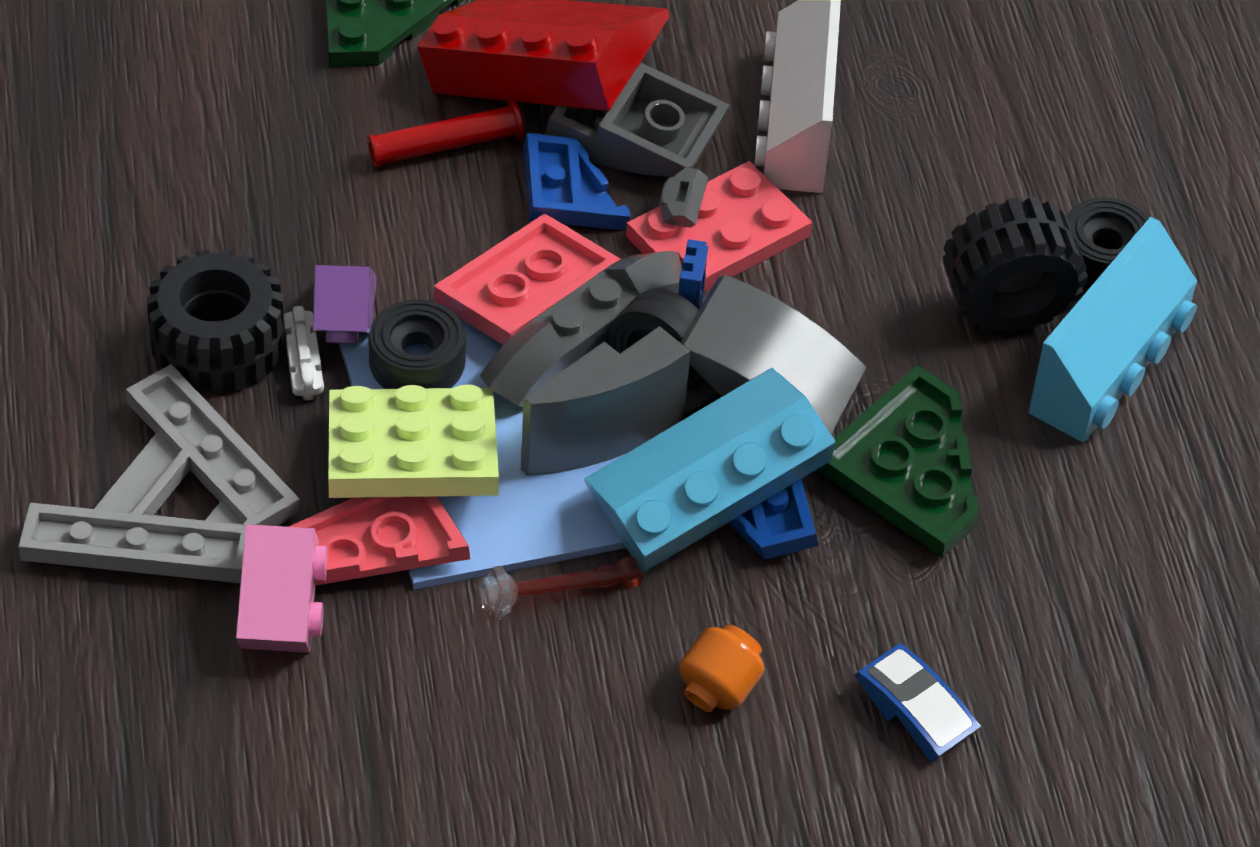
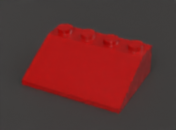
[417,0,670,111]

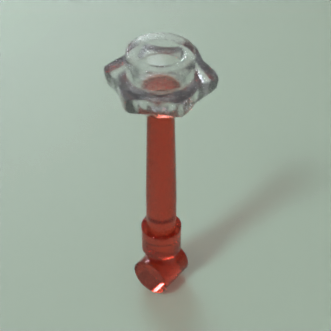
[479,557,644,619]

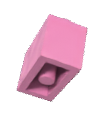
[236,524,328,653]

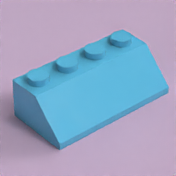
[1028,217,1197,443]
[584,368,836,573]

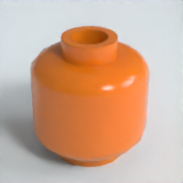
[678,624,765,712]

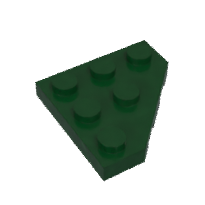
[326,0,464,67]
[816,365,979,558]

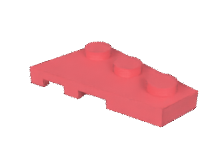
[289,497,471,586]

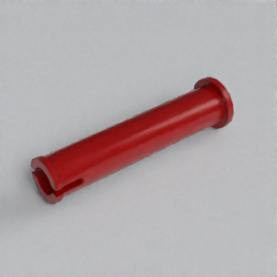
[367,100,524,167]

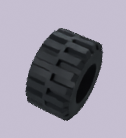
[943,197,1088,334]
[147,249,285,393]

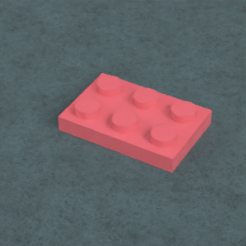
[626,161,812,292]
[434,213,621,345]

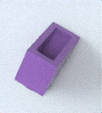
[313,265,376,344]

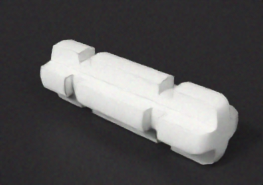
[284,306,324,401]

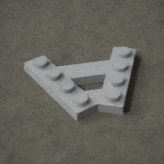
[18,364,300,583]

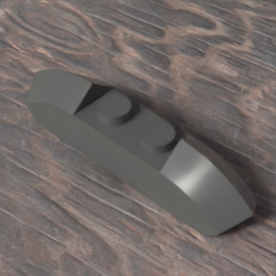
[480,251,682,407]

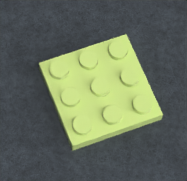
[328,385,499,498]

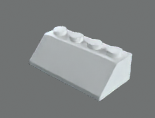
[754,0,841,193]

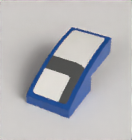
[854,643,981,763]

